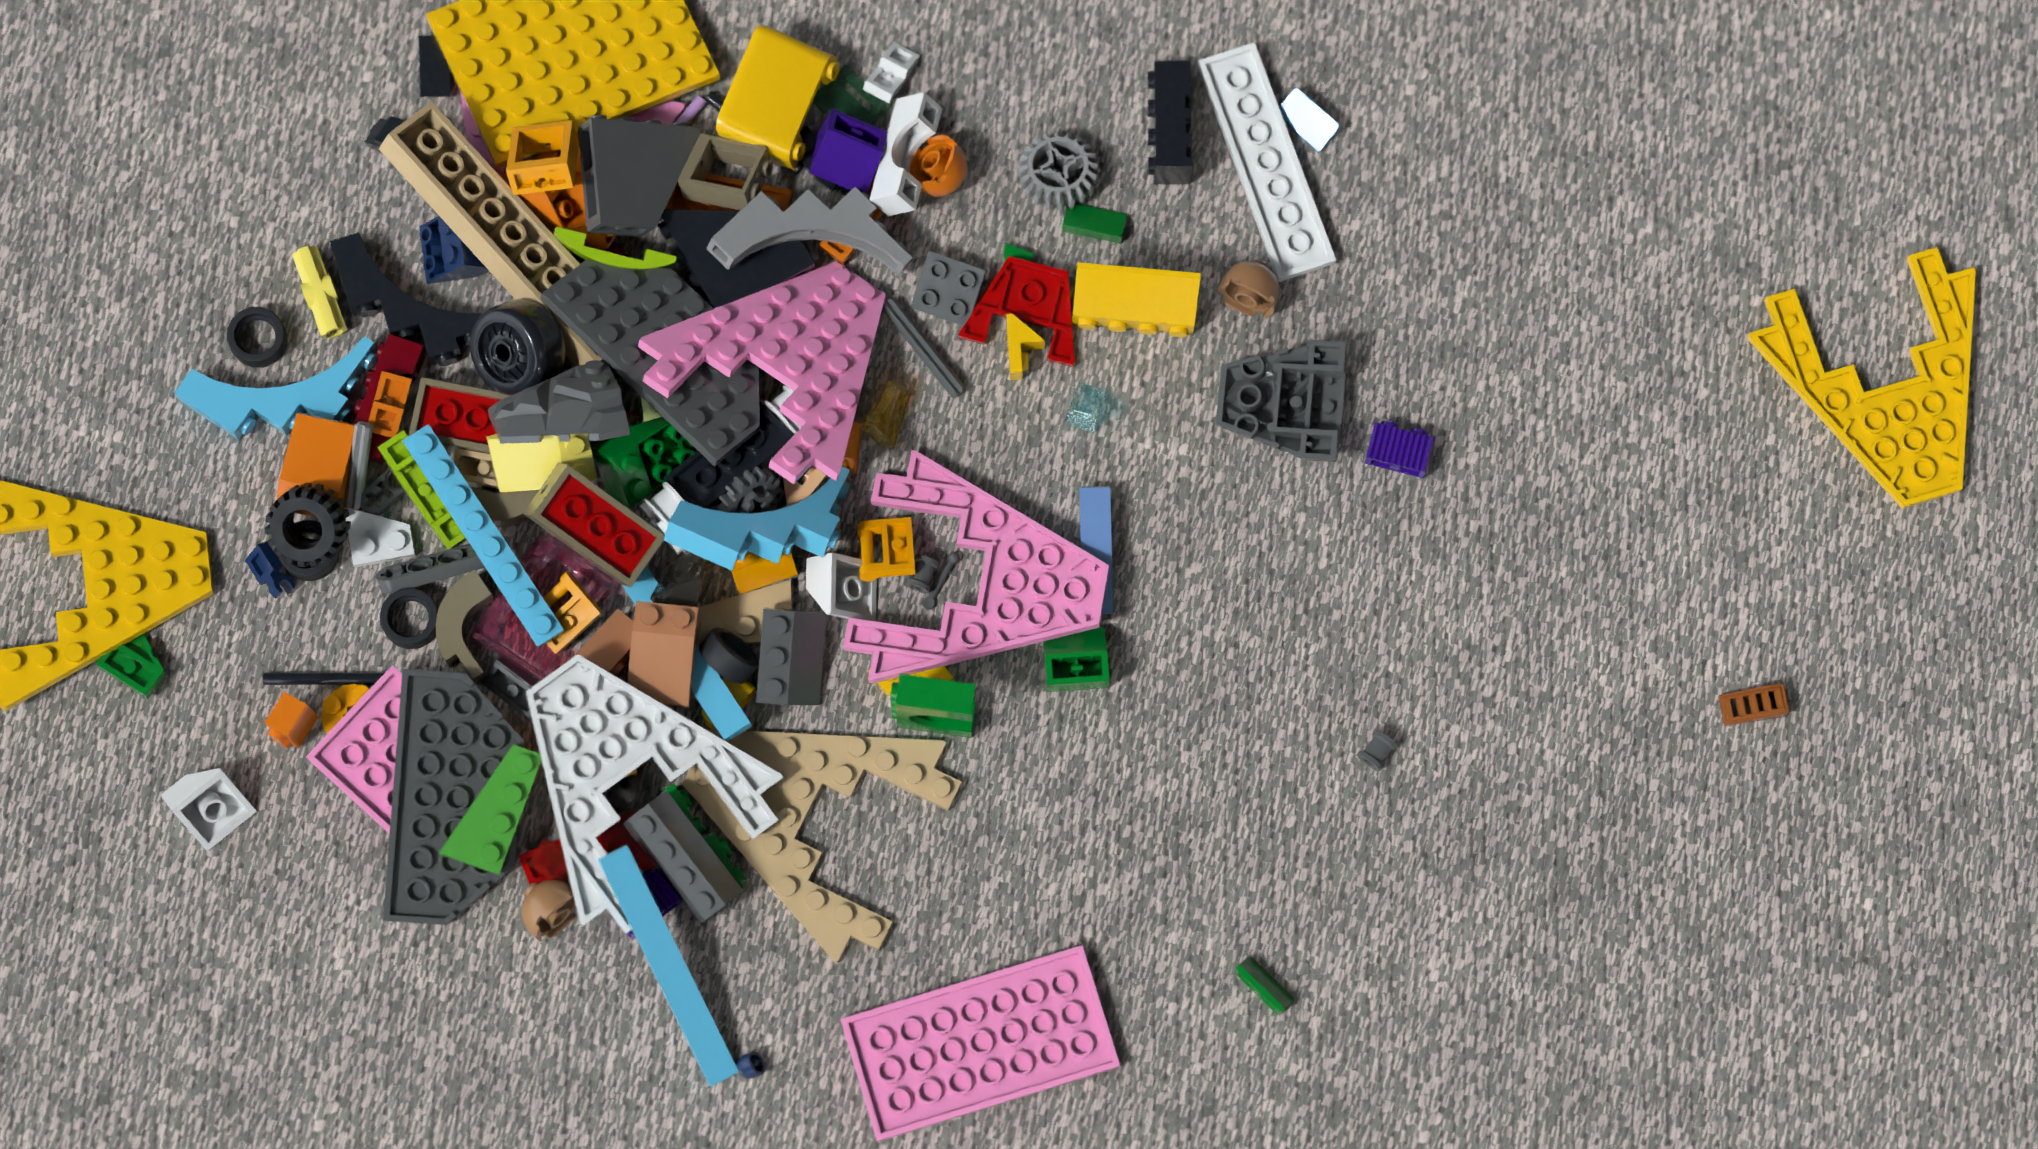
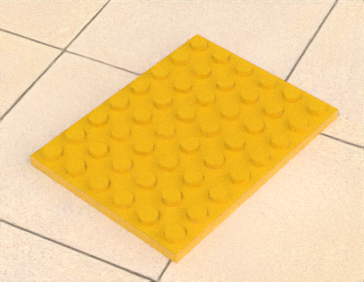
[426,0,720,169]

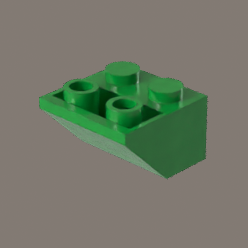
[1043,626,1110,692]

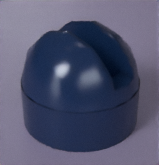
[737,1051,765,1079]

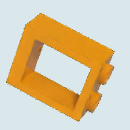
[506,120,579,195]

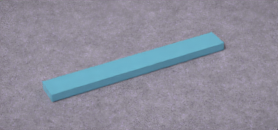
[622,565,752,742]
[597,845,739,1087]

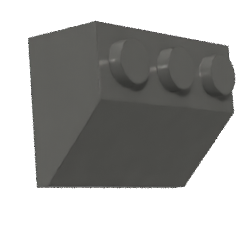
[756,607,827,705]

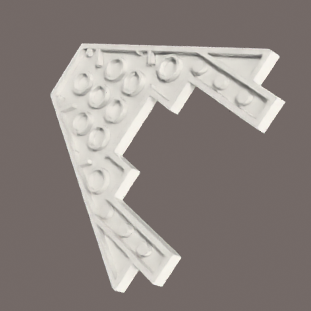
[526,654,783,934]

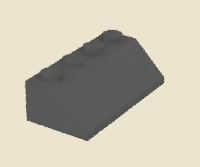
[623,791,743,924]

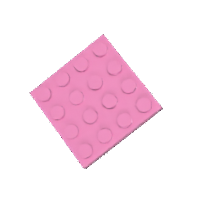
[306,665,402,834]

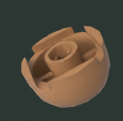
[1217,260,1280,318]
[521,879,576,942]

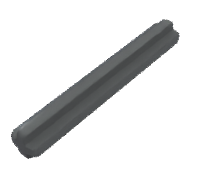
[882,298,965,398]

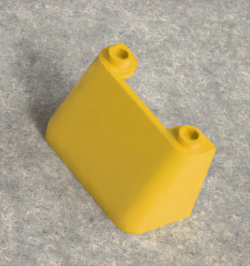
[716,25,839,170]

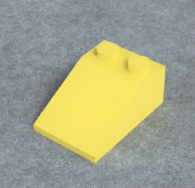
[487,434,597,492]

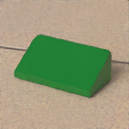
[1062,203,1127,244]
[1234,956,1294,1015]

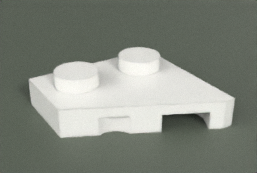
[344,508,416,568]

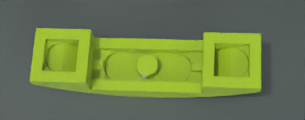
[553,227,677,270]
[377,430,465,550]

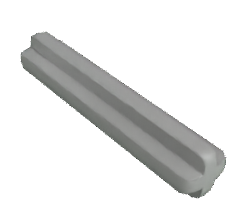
[344,421,373,510]

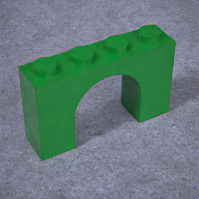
[890,674,976,738]

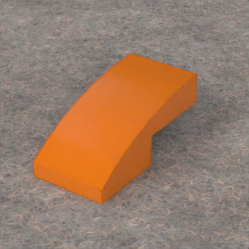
[368,371,412,438]

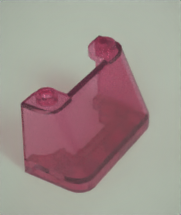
[472,536,614,681]

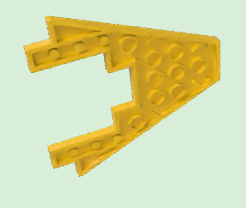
[1747,247,1976,509]
[0,480,214,711]

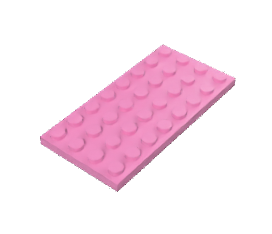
[840,945,1120,1142]

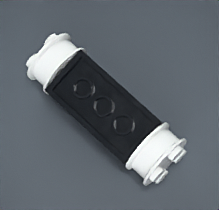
[639,385,801,554]

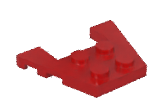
[958,256,1075,367]

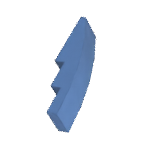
[1079,486,1113,614]

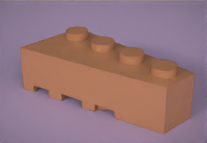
[571,608,633,678]

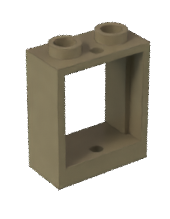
[678,133,773,210]

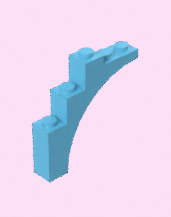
[174,336,378,440]
[663,466,851,571]

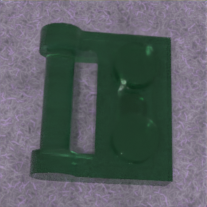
[812,64,892,125]

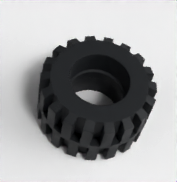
[265,483,351,567]

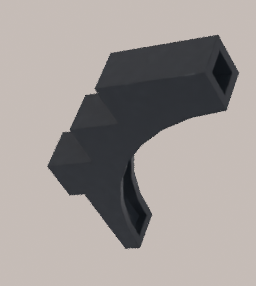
[330,232,482,366]

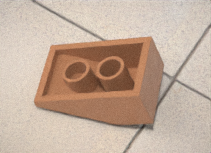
[628,601,702,708]

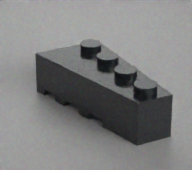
[1147,61,1193,185]

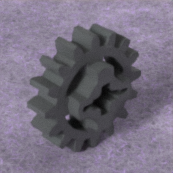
[718,467,782,513]

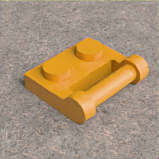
[856,517,916,582]
[543,571,603,654]

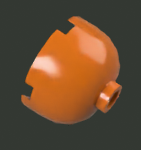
[910,135,968,197]

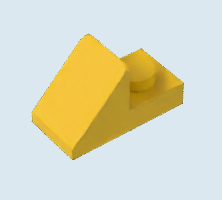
[1006,314,1045,380]

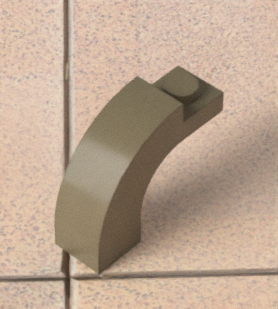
[472,486,539,528]
[436,569,495,685]

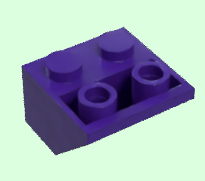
[809,108,888,193]

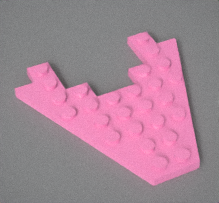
[638,261,886,484]

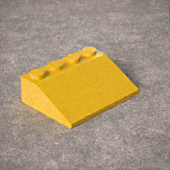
[1072,262,1201,337]

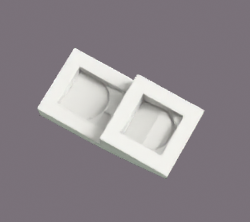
[863,42,920,103]

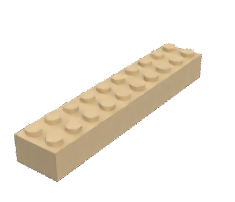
[379,101,604,366]

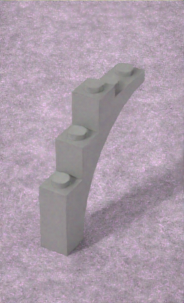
[707,187,913,276]

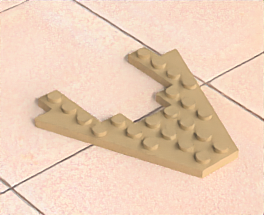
[682,729,962,963]

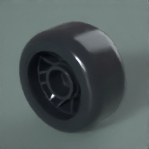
[470,299,566,396]

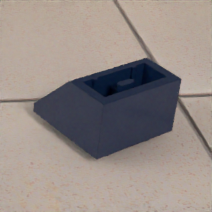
[419,216,489,284]

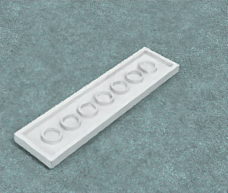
[1197,42,1336,282]

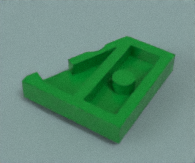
[95,634,166,699]

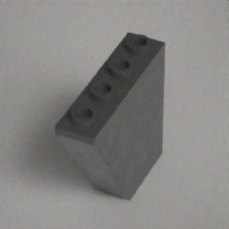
[578,115,701,237]

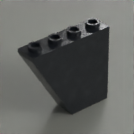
[657,209,815,309]

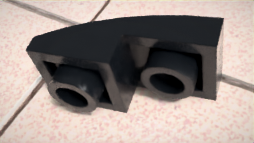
[419,36,450,97]

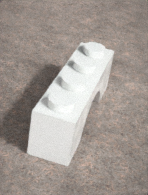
[869,92,942,216]

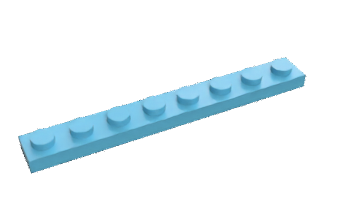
[402,424,565,648]

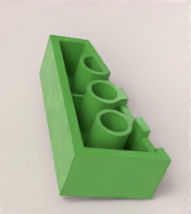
[439,744,541,875]

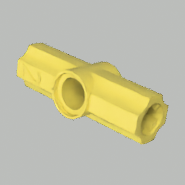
[292,245,347,339]

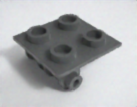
[910,250,986,326]

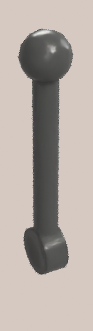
[923,552,960,610]

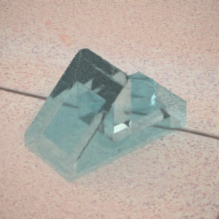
[1065,382,1108,434]

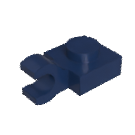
[245,541,295,599]

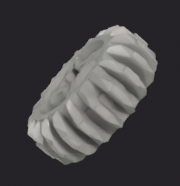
[1017,130,1099,211]

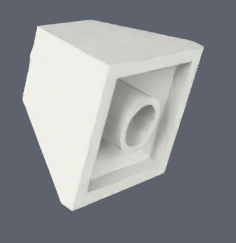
[806,553,877,621]
[161,768,257,851]

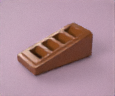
[1718,683,1789,726]

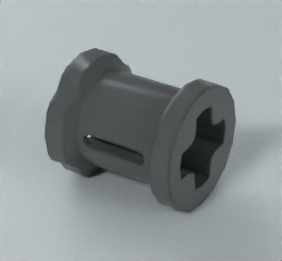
[904,554,940,594]
[1357,730,1397,771]

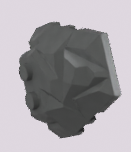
[1216,340,1347,462]
[488,360,630,444]

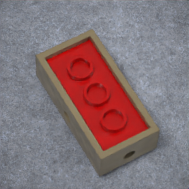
[408,377,509,454]
[523,462,665,588]

